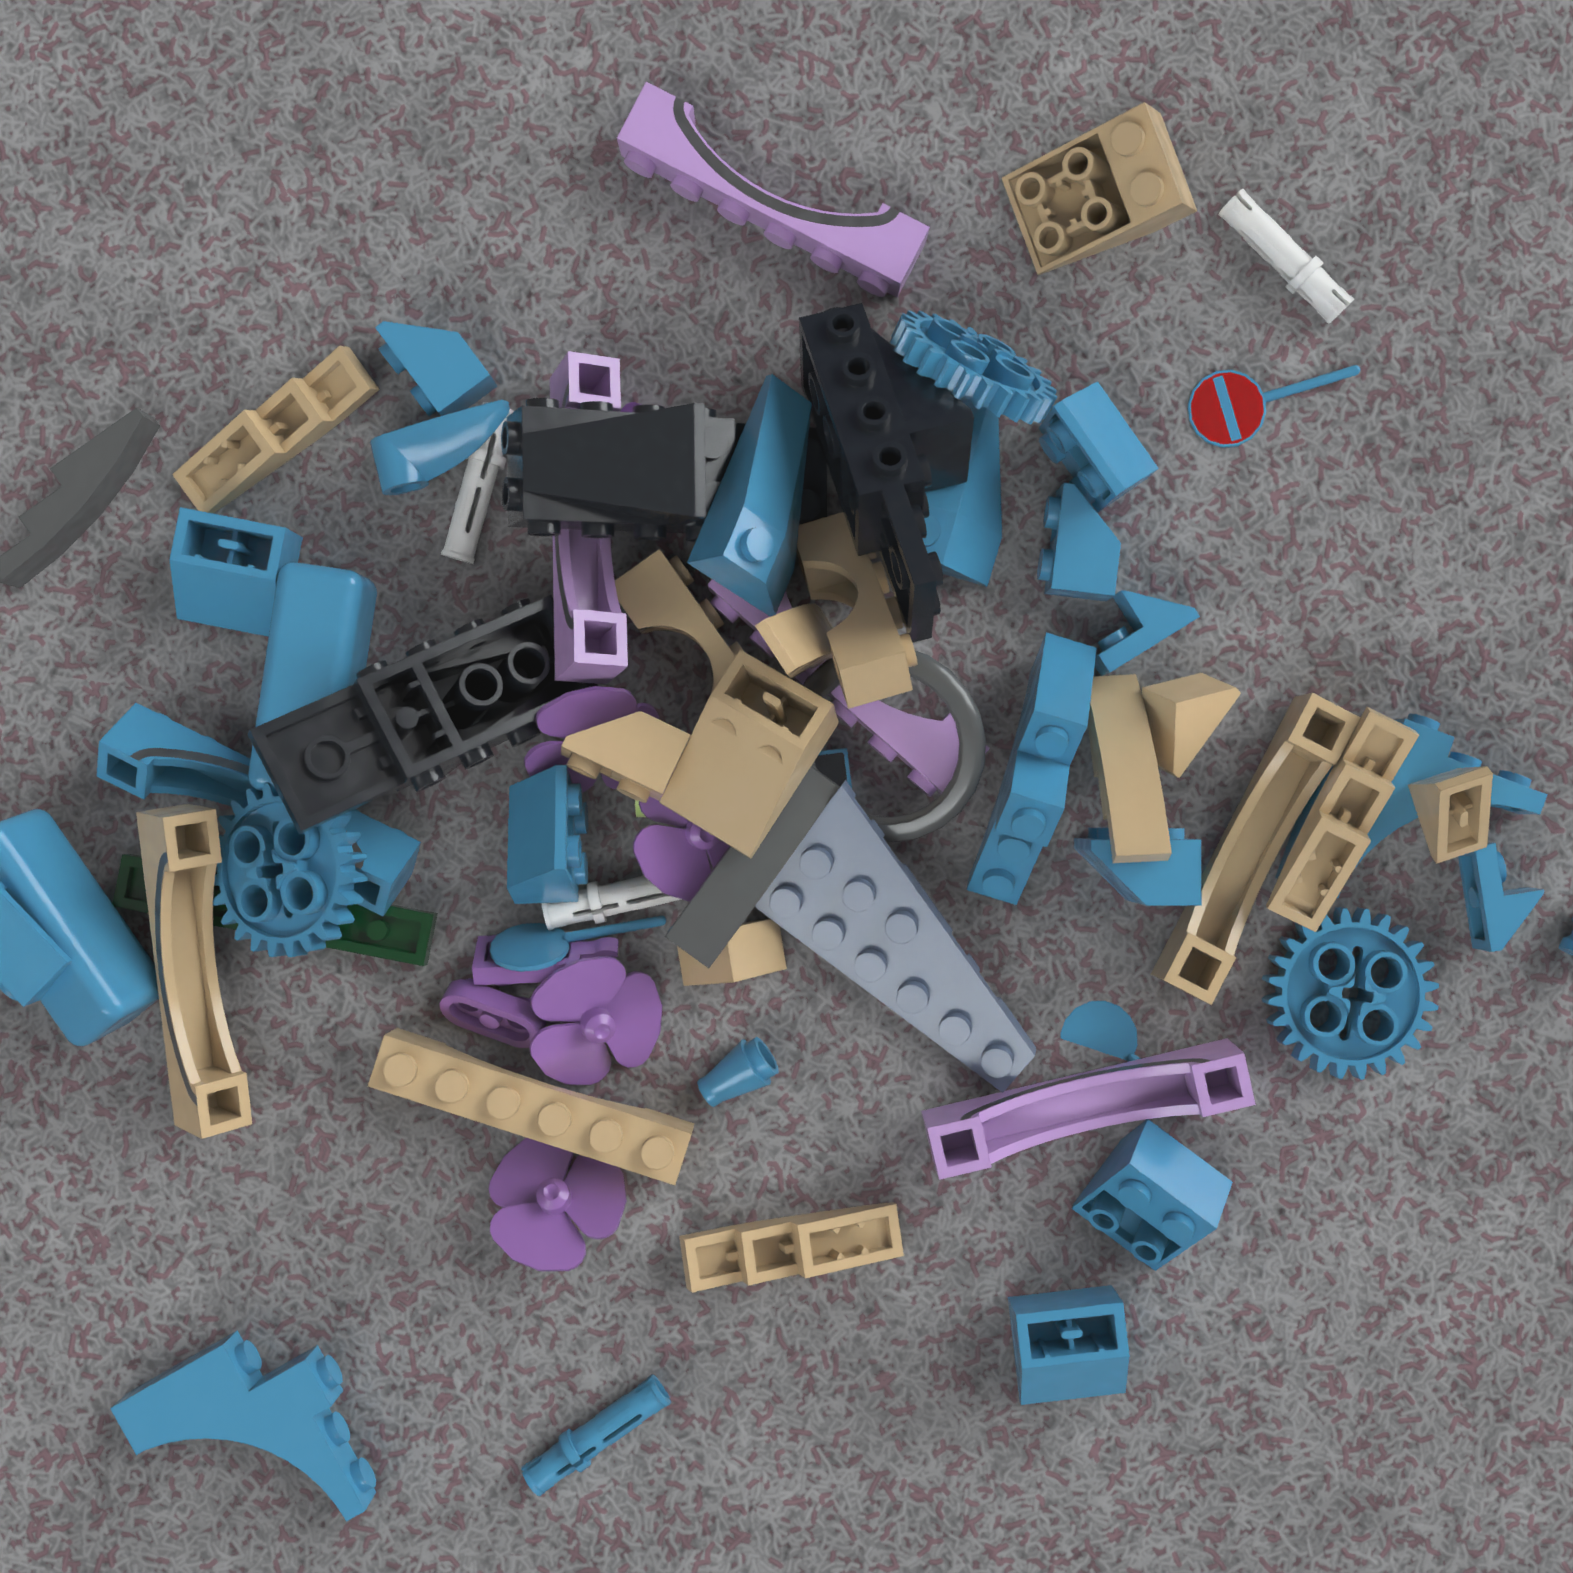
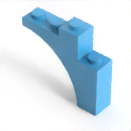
[966,632,1097,905]
[1275,713,1548,898]
[110,1330,376,1522]

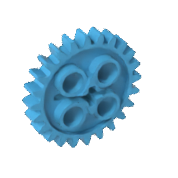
[890,310,1058,424]
[213,782,368,957]
[1262,907,1439,1080]

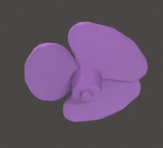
[524,686,659,793]
[633,765,729,901]
[529,956,662,1085]
[489,1138,627,1271]

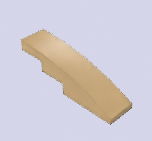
[172,346,380,513]
[755,603,833,679]
[1088,674,1172,863]
[1266,707,1419,932]
[679,1202,904,1293]

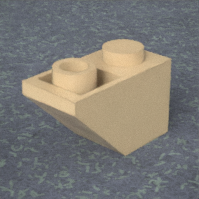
[561,711,690,803]

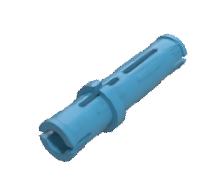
[521,1374,671,1496]

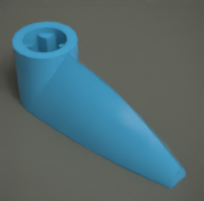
[370,400,510,495]

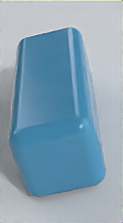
[248,562,377,791]
[0,809,159,1046]

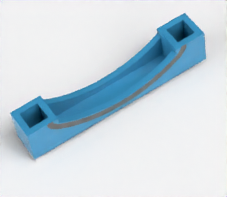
[96,703,421,916]

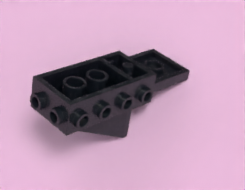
[799,303,974,643]
[501,398,827,542]
[248,595,598,835]

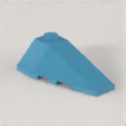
[687,374,812,616]
[923,399,1002,587]

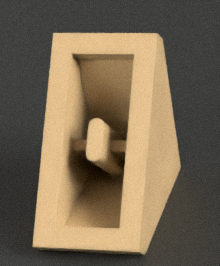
[1142,673,1241,778]
[1408,766,1493,864]
[677,918,787,986]

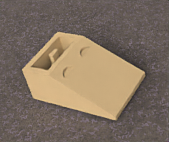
[1001,102,1197,275]
[659,650,839,859]

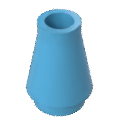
[697,1037,779,1107]

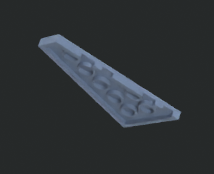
[755,779,1036,1093]

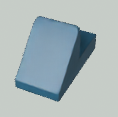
[1095,590,1200,676]
[1458,843,1544,952]

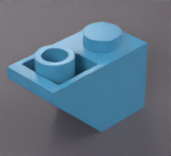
[375,321,497,417]
[1037,483,1121,602]

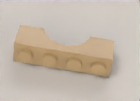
[796,512,918,709]
[615,549,744,717]

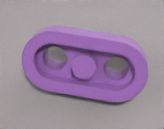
[439,979,546,1048]

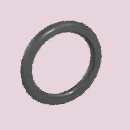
[802,650,986,843]

